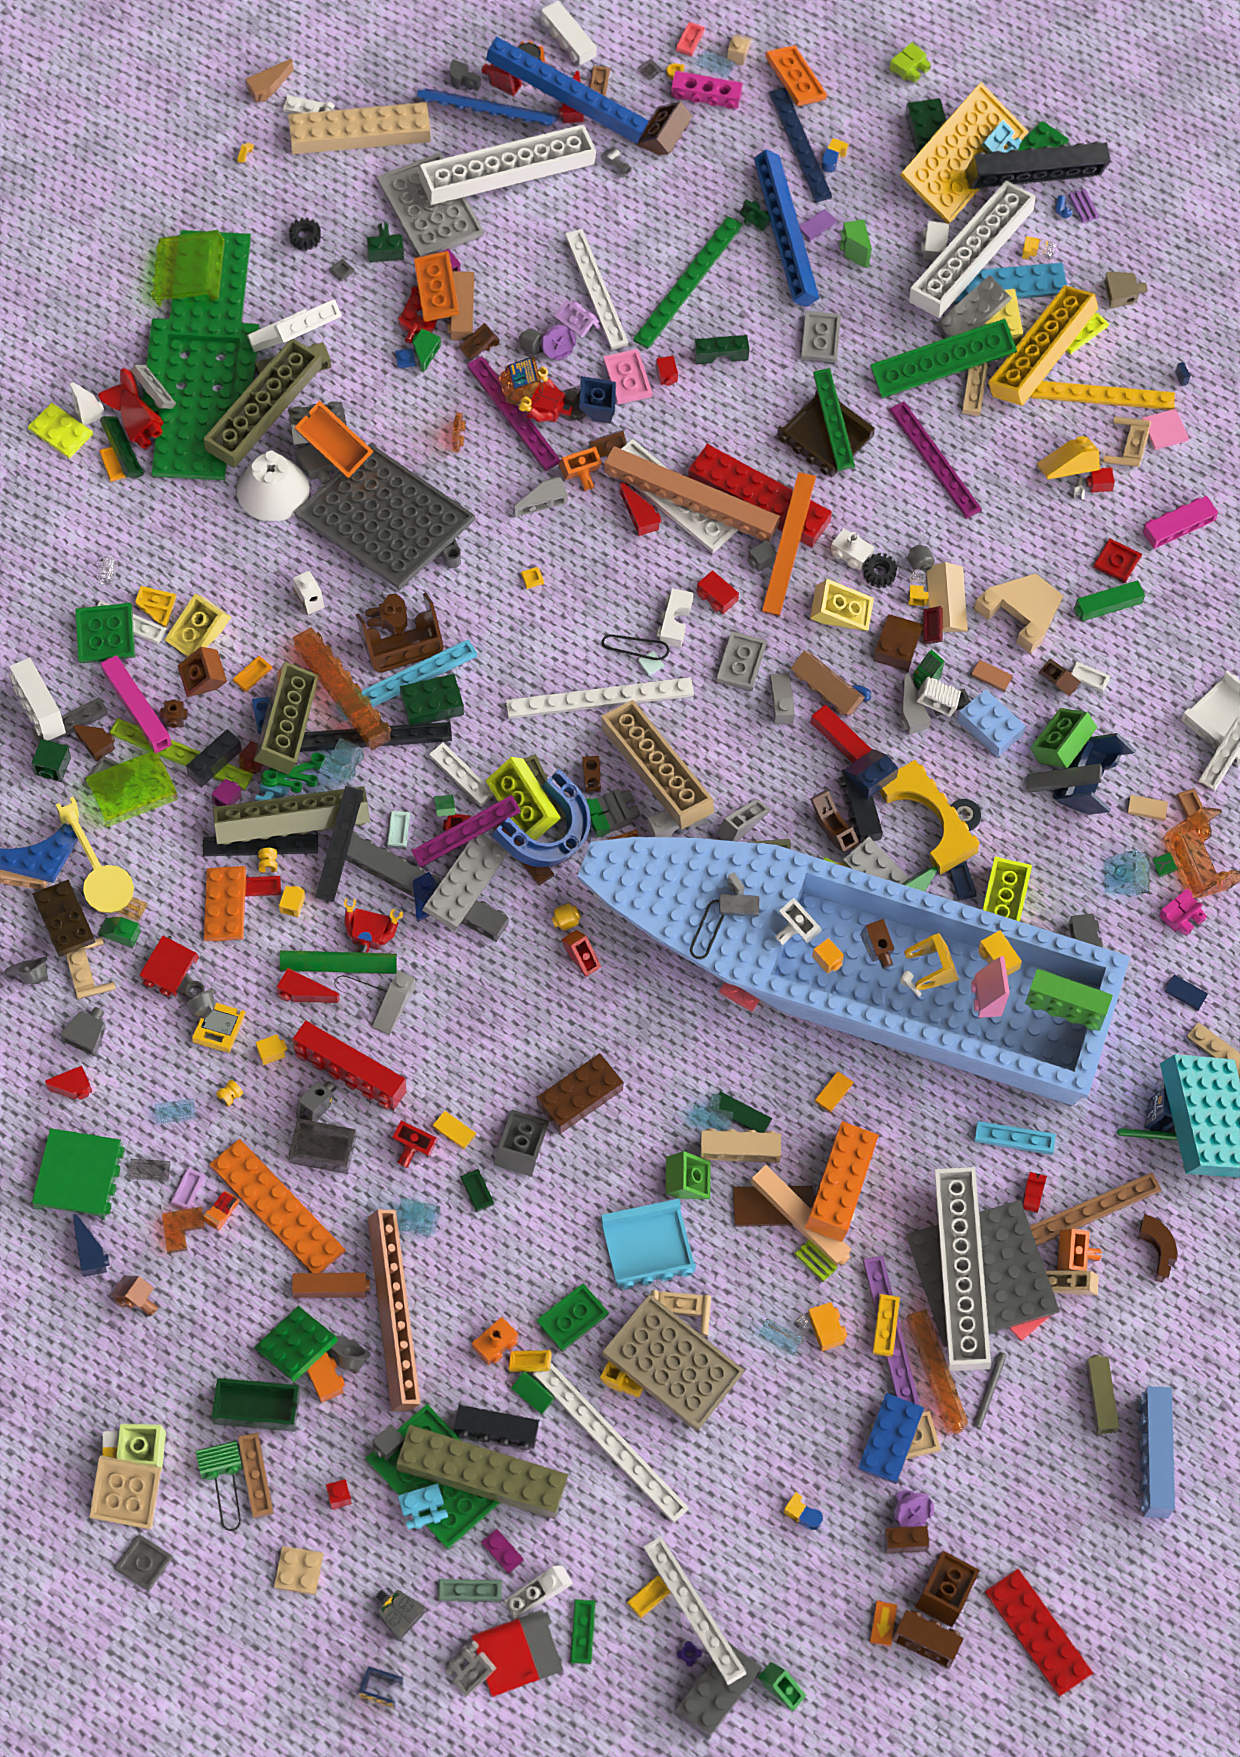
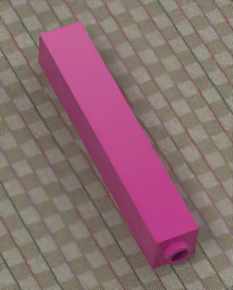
[101,655,172,754]

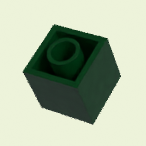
[32,739,71,782]

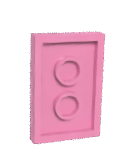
[603,349,652,404]

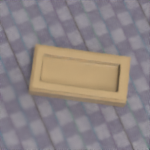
[1127,795,1168,821]

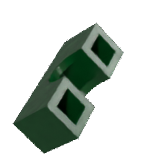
[693,335,750,365]

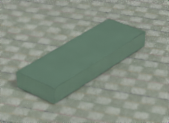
[438,1579,502,1602]

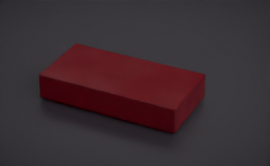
[923,606,943,644]

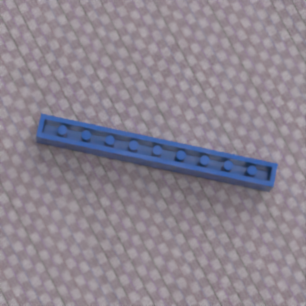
[485,36,649,144]
[753,149,820,307]

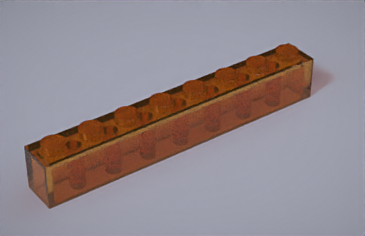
[292,627,391,751]

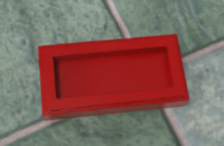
[245,876,281,897]

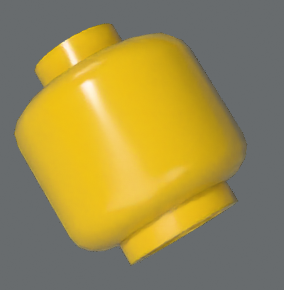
[551,903,581,931]

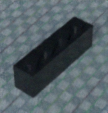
[838,769,883,844]
[454,1405,539,1450]

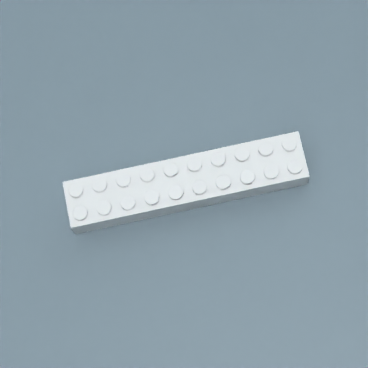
[419,124,596,205]
[909,181,1036,318]
[935,1167,991,1371]

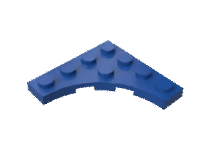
[0,823,78,883]

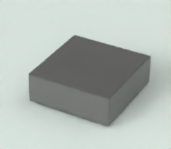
[329,259,355,282]

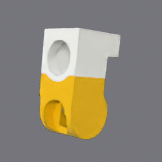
[102,1431,119,1458]

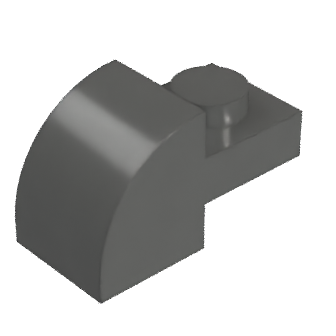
[450,59,481,91]

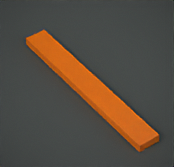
[762,472,816,616]

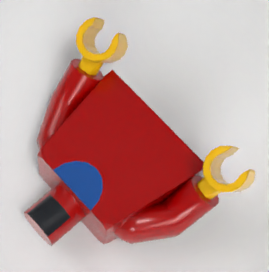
[344,898,403,953]

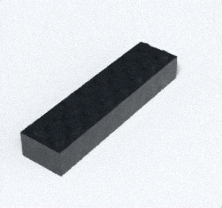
[965,141,1111,189]

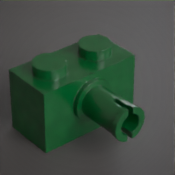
[367,223,404,263]

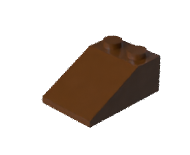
[873,614,923,672]
[915,1550,980,1628]

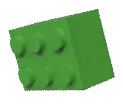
[1030,708,1097,768]

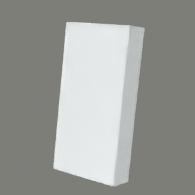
[1071,661,1111,693]

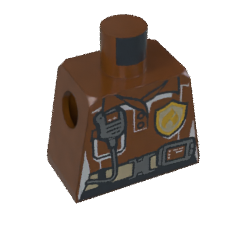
[860,919,894,969]

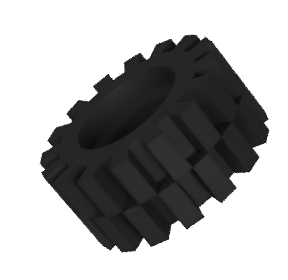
[289,217,321,251]
[863,553,897,588]

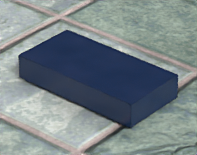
[949,861,977,901]
[1164,975,1208,1011]

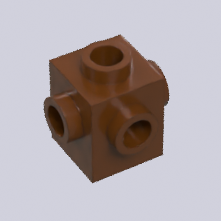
[160,699,188,728]

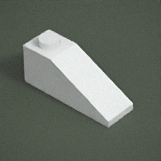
[70,382,104,425]

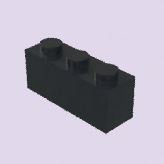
[186,729,242,787]

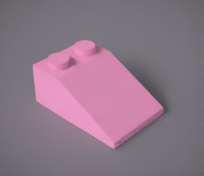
[971,956,1009,1018]

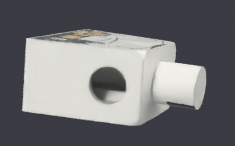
[292,571,325,615]

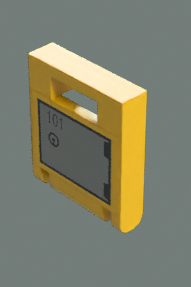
[192,1002,246,1053]

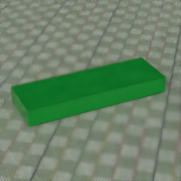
[570,1599,596,1665]

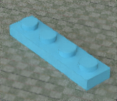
[974,1121,1056,1155]

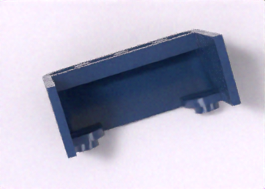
[1053,733,1136,815]

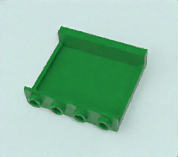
[32,1128,125,1220]

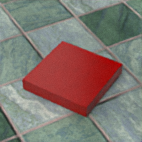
[1093,538,1142,584]

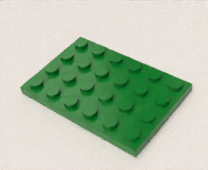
[365,1404,501,1550]

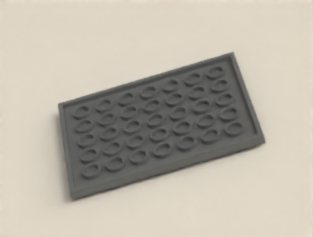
[294,443,476,590]

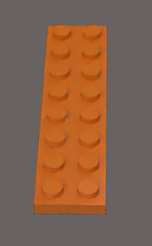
[210,1139,346,1273]

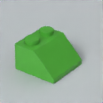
[838,219,872,268]
[666,1151,711,1199]

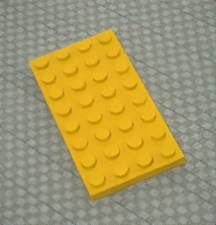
[899,83,1028,224]

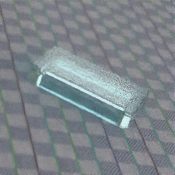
[697,50,735,77]
[154,1098,197,1125]
[758,1318,803,1356]

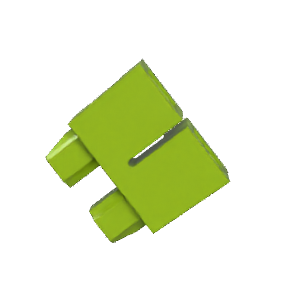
[889,42,931,83]

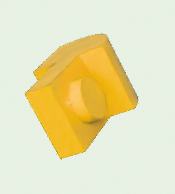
[600,1361,643,1398]

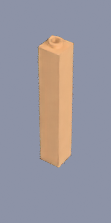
[751,1165,851,1266]

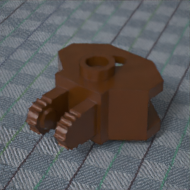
[365,593,408,636]

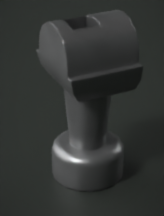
[601,146,632,178]

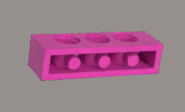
[671,71,743,109]

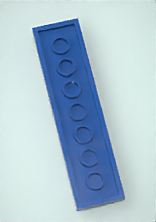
[417,88,558,126]

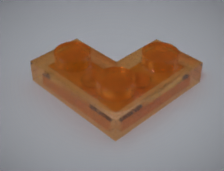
[162,1207,205,1254]

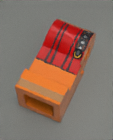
[203,1191,239,1231]

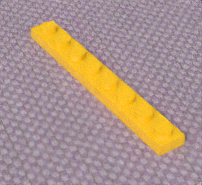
[1031,381,1175,410]

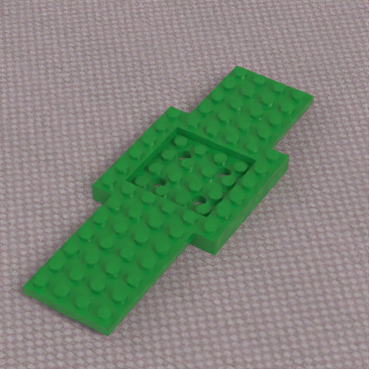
[142,230,260,480]

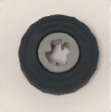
[950,799,981,831]

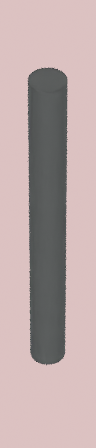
[973,1352,1007,1429]

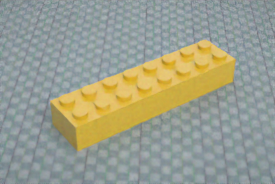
[988,285,1098,406]

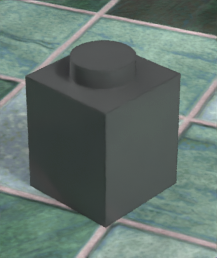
[748,540,777,572]
[372,1424,405,1461]

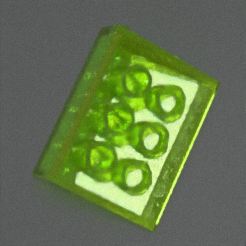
[85,751,178,827]

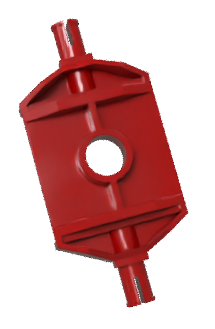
[398,286,438,344]

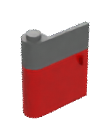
[471,1609,564,1697]

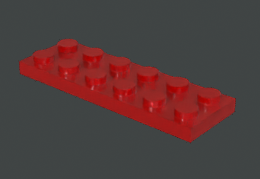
[984,1568,1093,1698]

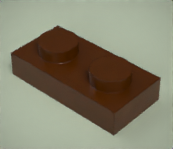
[588,430,627,457]

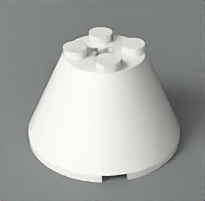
[236,451,310,521]

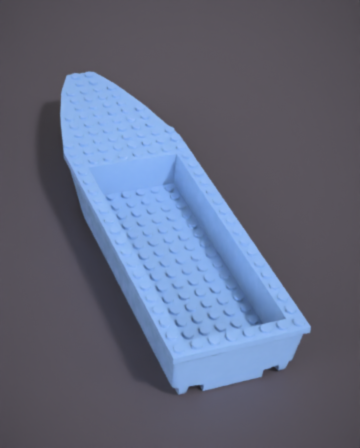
[578,837,1130,1105]

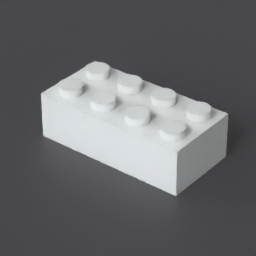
[9,658,66,740]

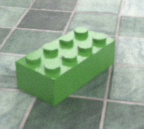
[1025,968,1113,1031]

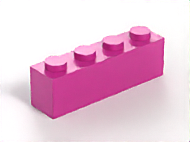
[1142,496,1218,549]

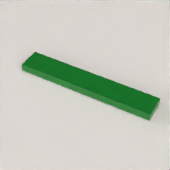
[813,368,855,472]
[280,950,397,974]

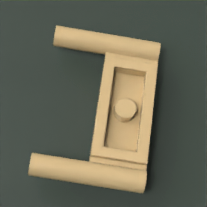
[1104,416,1151,467]
[66,937,116,999]
[651,1290,711,1336]

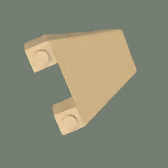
[974,573,1064,654]

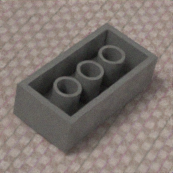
[676,1642,762,1739]

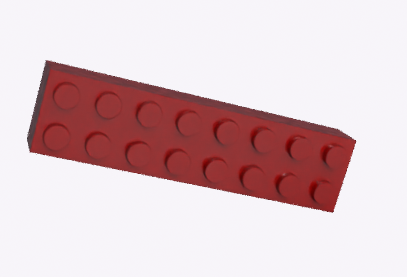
[688,443,832,548]

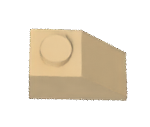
[727,34,753,65]

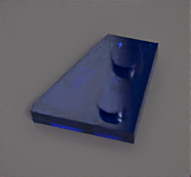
[413,872,439,922]

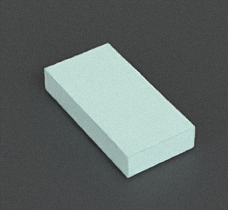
[387,811,410,849]

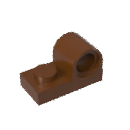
[459,323,500,361]

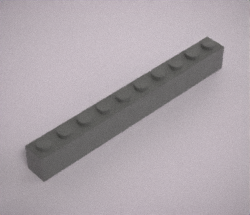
[345,831,509,942]

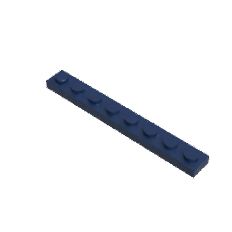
[769,87,832,203]

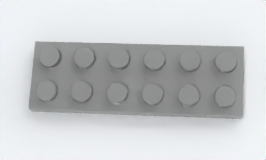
[422,834,508,931]

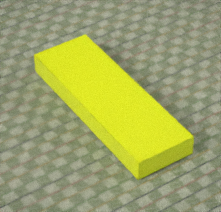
[1066,313,1109,355]

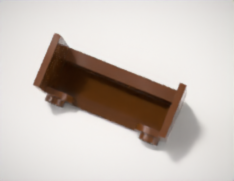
[355,593,444,672]

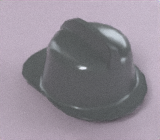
[5,957,48,984]
[178,989,216,1018]
[331,1336,371,1374]

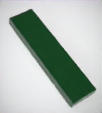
[100,416,144,478]

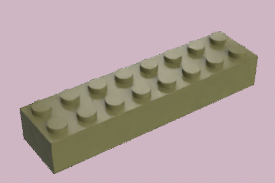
[204,339,322,468]
[213,786,370,845]
[397,1425,568,1519]

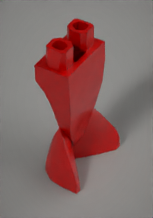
[97,368,164,449]

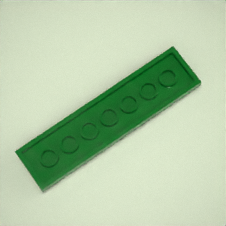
[870,318,1017,399]

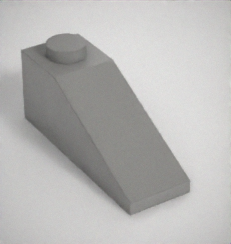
[514,477,568,517]
[770,673,795,725]
[900,674,931,735]
[716,798,771,841]
[372,971,416,1035]

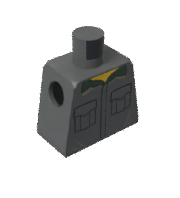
[296,1081,336,1128]
[374,1589,426,1641]

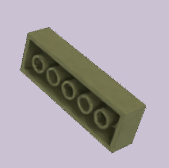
[253,661,319,774]

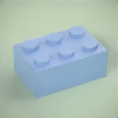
[957,689,1026,758]

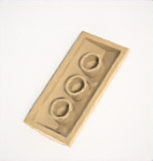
[926,562,968,632]

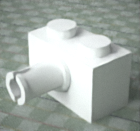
[830,528,874,571]
[775,898,822,945]

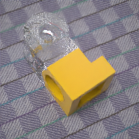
[1021,236,1057,261]
[908,569,929,606]

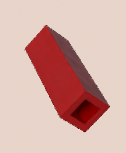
[811,705,872,764]

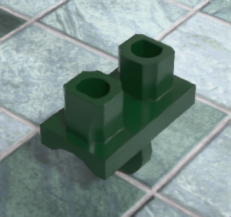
[739,199,770,232]

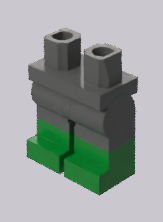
[586,788,640,838]

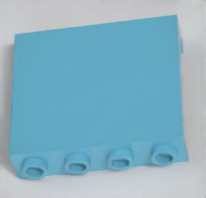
[601,1199,696,1290]

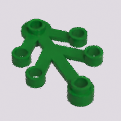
[260,753,326,793]

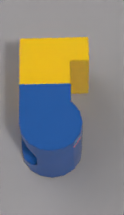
[822,138,849,173]
[784,1492,823,1530]

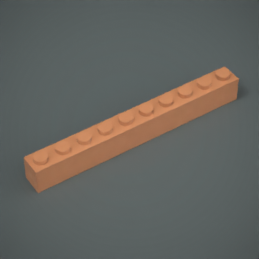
[604,446,780,542]
[368,1209,420,1411]

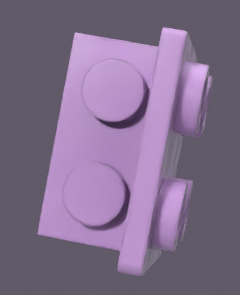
[554,299,601,338]

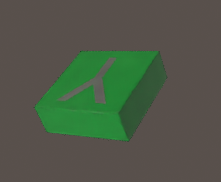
[1153,852,1178,877]

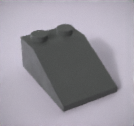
[494,1110,549,1177]

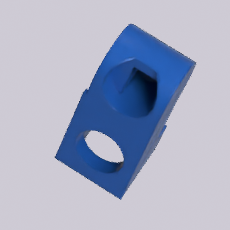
[252,697,269,734]

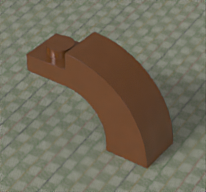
[810,790,860,852]
[1138,1214,1178,1283]

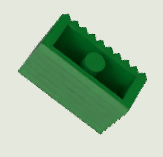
[195,1441,242,1480]

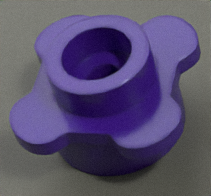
[677,1641,702,1667]

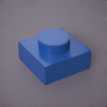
[395,348,416,369]

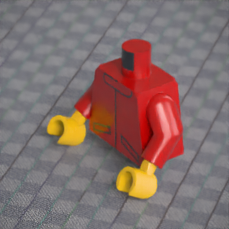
[519,367,572,422]

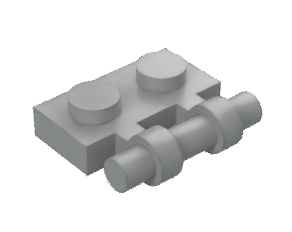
[445,1641,497,1697]

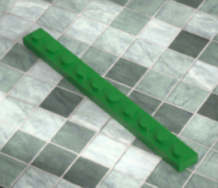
[633,216,743,349]

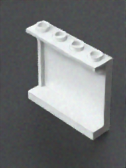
[247,299,341,352]
[1181,671,1240,767]

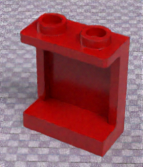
[139,935,199,997]

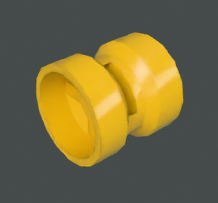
[258,848,277,873]
[215,1079,243,1107]

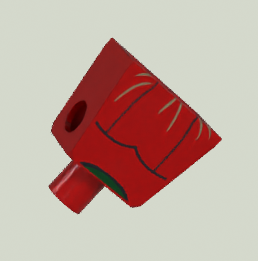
[481,64,523,97]

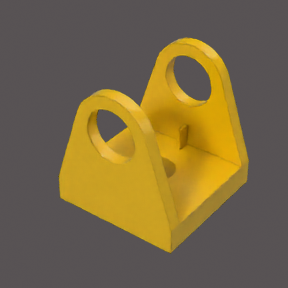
[904,933,959,990]

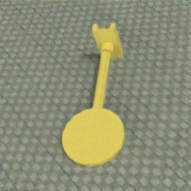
[56,797,134,913]

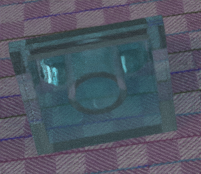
[1105,849,1150,896]

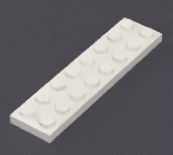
[622,439,738,553]

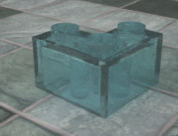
[319,738,365,782]

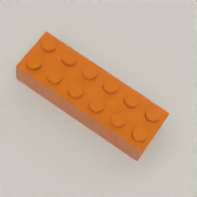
[805,1121,879,1242]

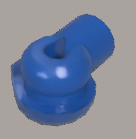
[1055,195,1072,218]
[852,685,872,701]

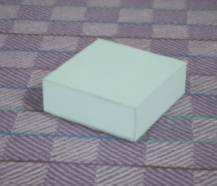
[638,651,664,676]

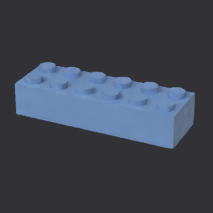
[1137,1386,1175,1518]

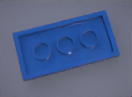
[858,1393,924,1484]

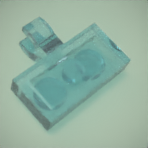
[690,1094,734,1131]

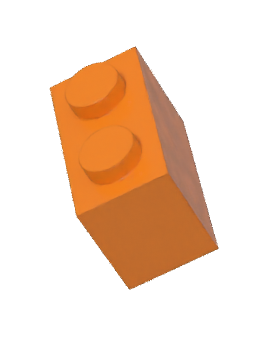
[307,1352,345,1403]

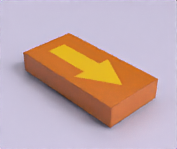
[870,1601,898,1647]

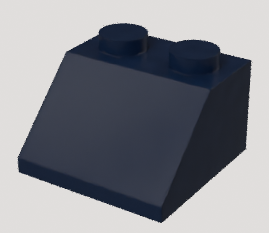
[579,376,616,423]
[844,749,899,799]

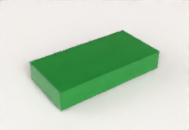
[434,794,456,817]
[511,1372,556,1414]

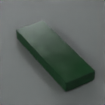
[711,1091,772,1133]

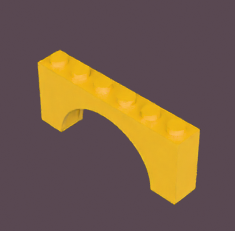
[878,760,979,875]

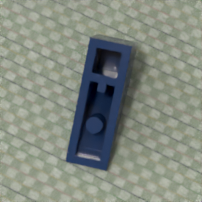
[73,1214,110,1277]

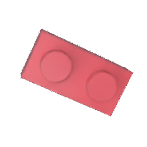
[676,22,705,57]
[719,982,760,1012]

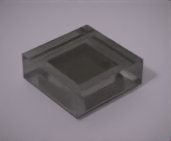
[638,59,662,81]

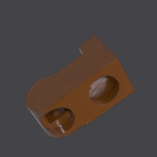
[582,756,601,793]

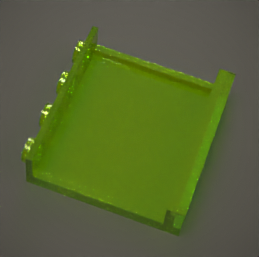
[151,230,225,307]

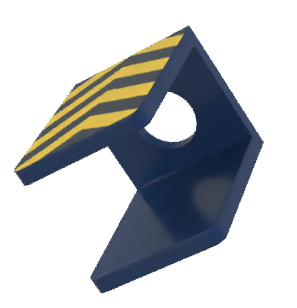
[359,1666,404,1709]

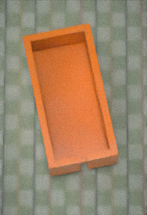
[294,400,374,479]

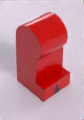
[1022,1172,1047,1213]

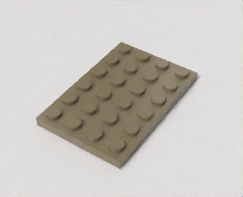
[601,1294,745,1432]

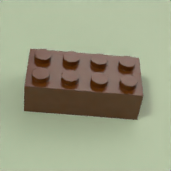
[537,1053,624,1134]

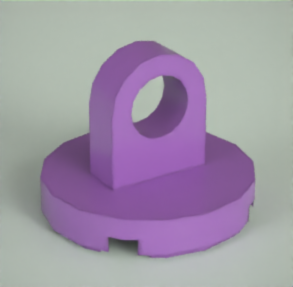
[540,324,576,360]
[894,1490,935,1527]

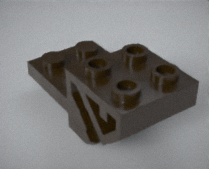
[32,879,96,957]

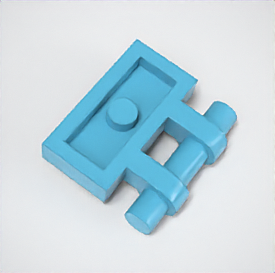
[981,120,1022,154]
[398,1484,448,1530]

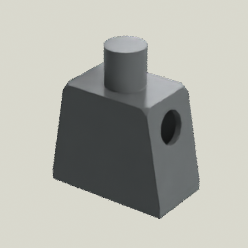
[294,445,334,484]
[60,1007,106,1057]

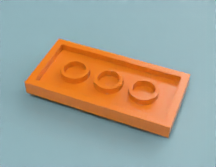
[765,45,828,106]
[414,251,460,322]
[204,866,246,941]

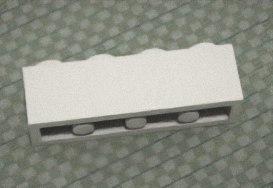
[540,1,597,66]

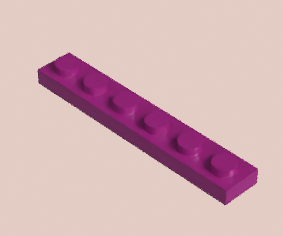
[411,795,521,868]

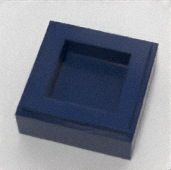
[1175,362,1191,386]

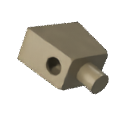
[1104,272,1147,309]

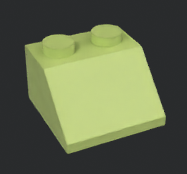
[116,1424,166,1472]

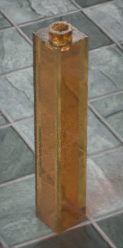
[906,1309,968,1434]

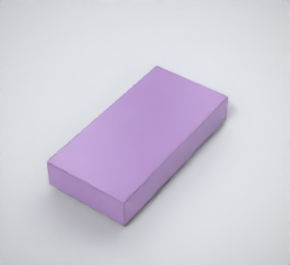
[170,1168,206,1211]

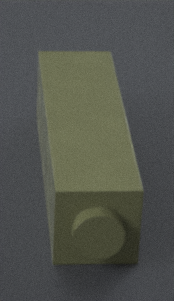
[1086,1354,1119,1434]

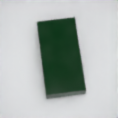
[460,1169,495,1212]

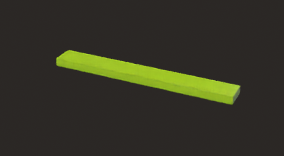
[109,718,254,791]

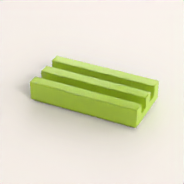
[795,1240,838,1282]

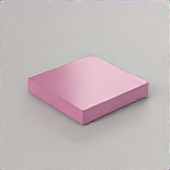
[1142,409,1189,450]

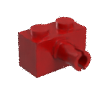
[392,1120,438,1168]

